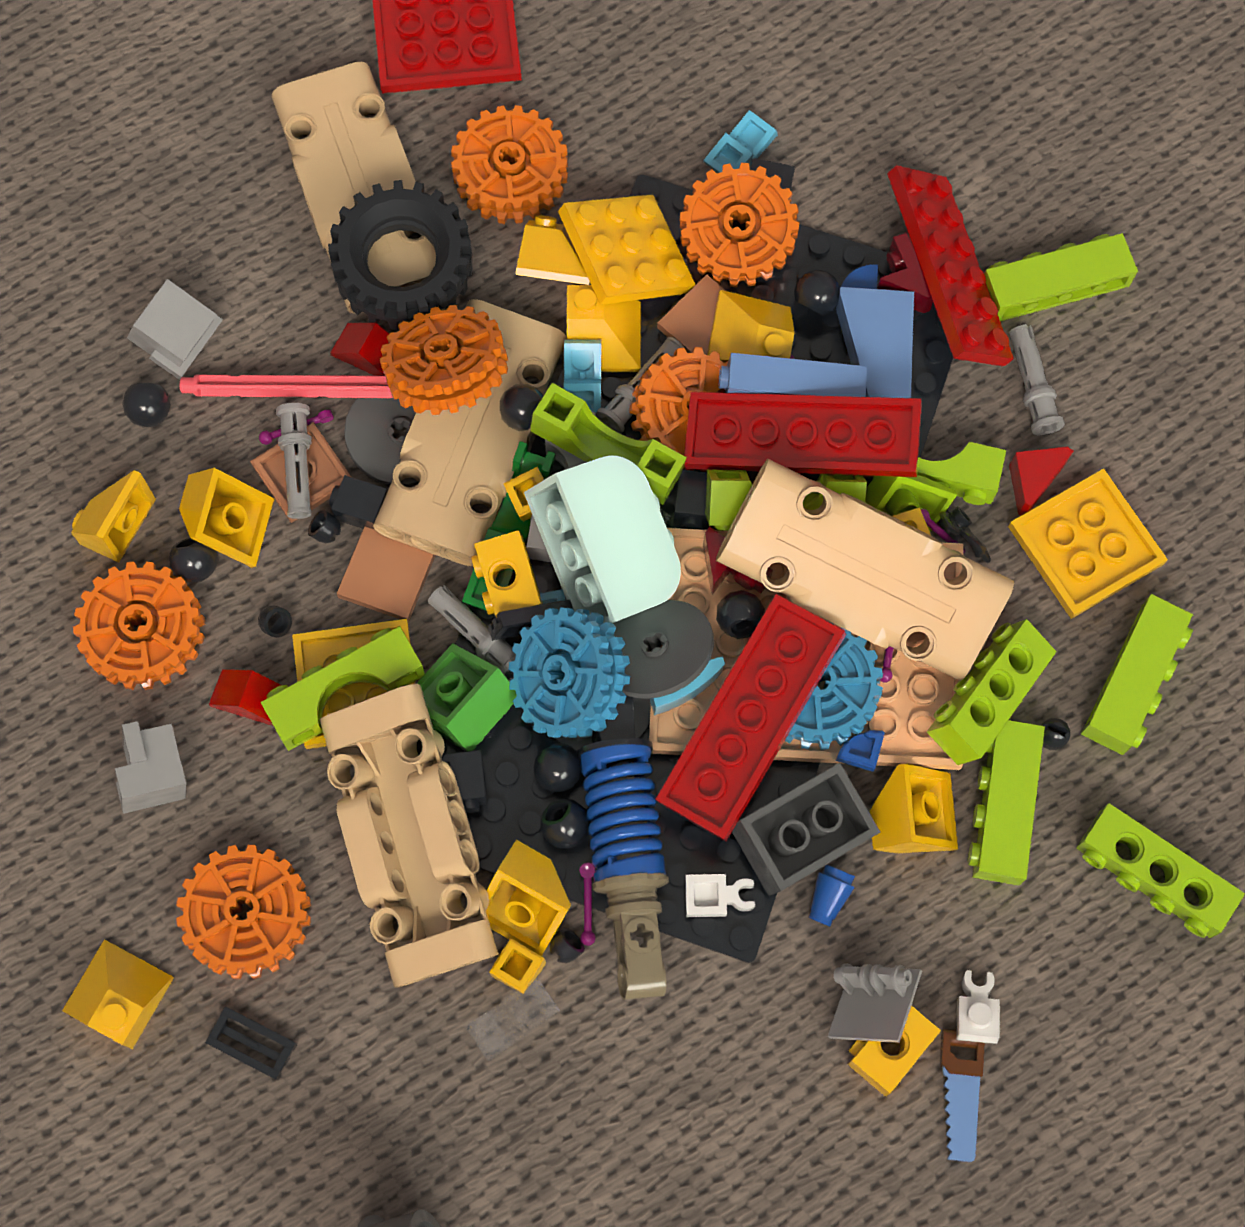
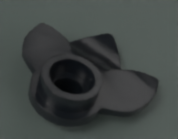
[938,506,991,564]

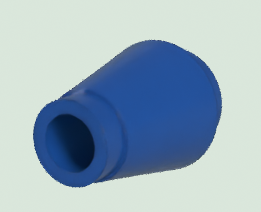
[808,865,855,927]

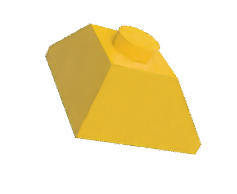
[516,215,590,285]
[567,285,641,372]
[707,290,794,363]
[179,468,274,568]
[71,470,156,563]
[870,763,958,853]
[486,839,571,956]
[62,939,174,1049]

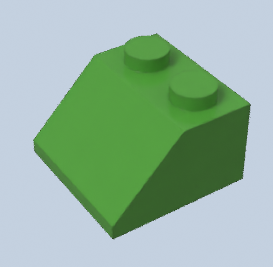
[416,643,517,752]

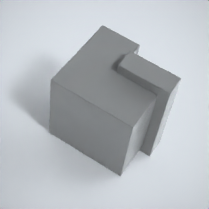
[127,279,223,380]
[115,721,186,814]

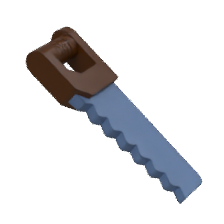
[940,1029,985,1162]

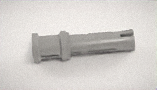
[1009,325,1065,436]
[595,337,684,434]
[276,403,312,519]
[428,585,516,681]

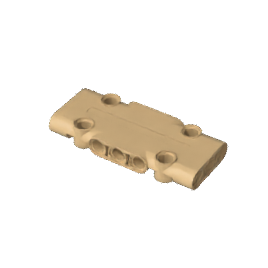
[272,62,436,314]
[373,299,567,566]
[716,459,1014,681]
[320,684,498,988]

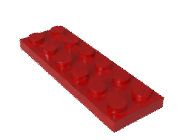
[887,165,1014,367]
[684,392,922,477]
[655,594,846,841]

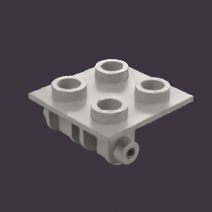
[828,963,922,1043]

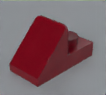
[877,233,933,313]
[703,527,773,595]

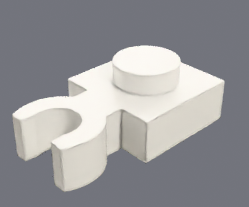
[685,874,755,917]
[957,970,1000,1044]

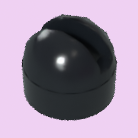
[308,510,341,544]
[258,605,292,638]
[1042,718,1070,750]
[550,927,585,963]

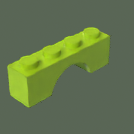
[530,383,687,505]
[863,441,1007,505]
[705,470,867,531]
[261,626,425,751]

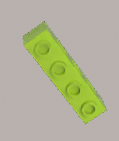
[927,619,1057,765]
[1076,803,1245,938]

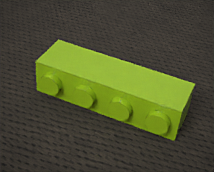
[984,233,1138,321]
[1081,594,1193,755]
[968,720,1045,886]

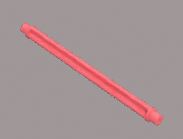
[179,374,393,398]

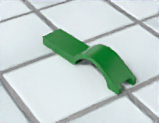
[462,441,556,614]

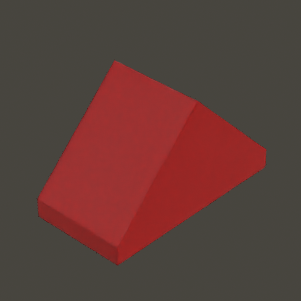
[330,322,389,376]
[1009,446,1074,516]
[209,669,281,726]

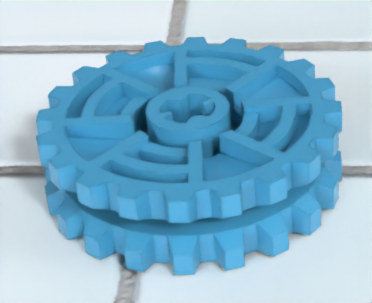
[508,607,630,738]
[785,620,883,750]

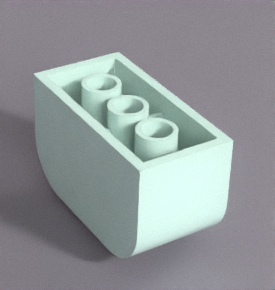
[524,456,681,623]

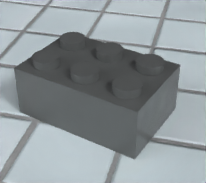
[732,763,880,896]

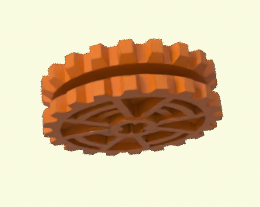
[451,105,568,224]
[680,162,799,287]
[380,305,508,415]
[629,347,728,472]
[73,562,205,690]
[176,844,311,980]

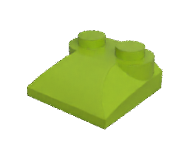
[865,475,957,532]

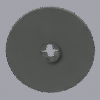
[344,398,419,486]
[614,600,714,699]

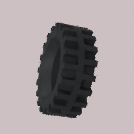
[328,180,473,330]

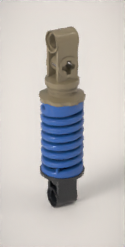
[578,695,669,1000]

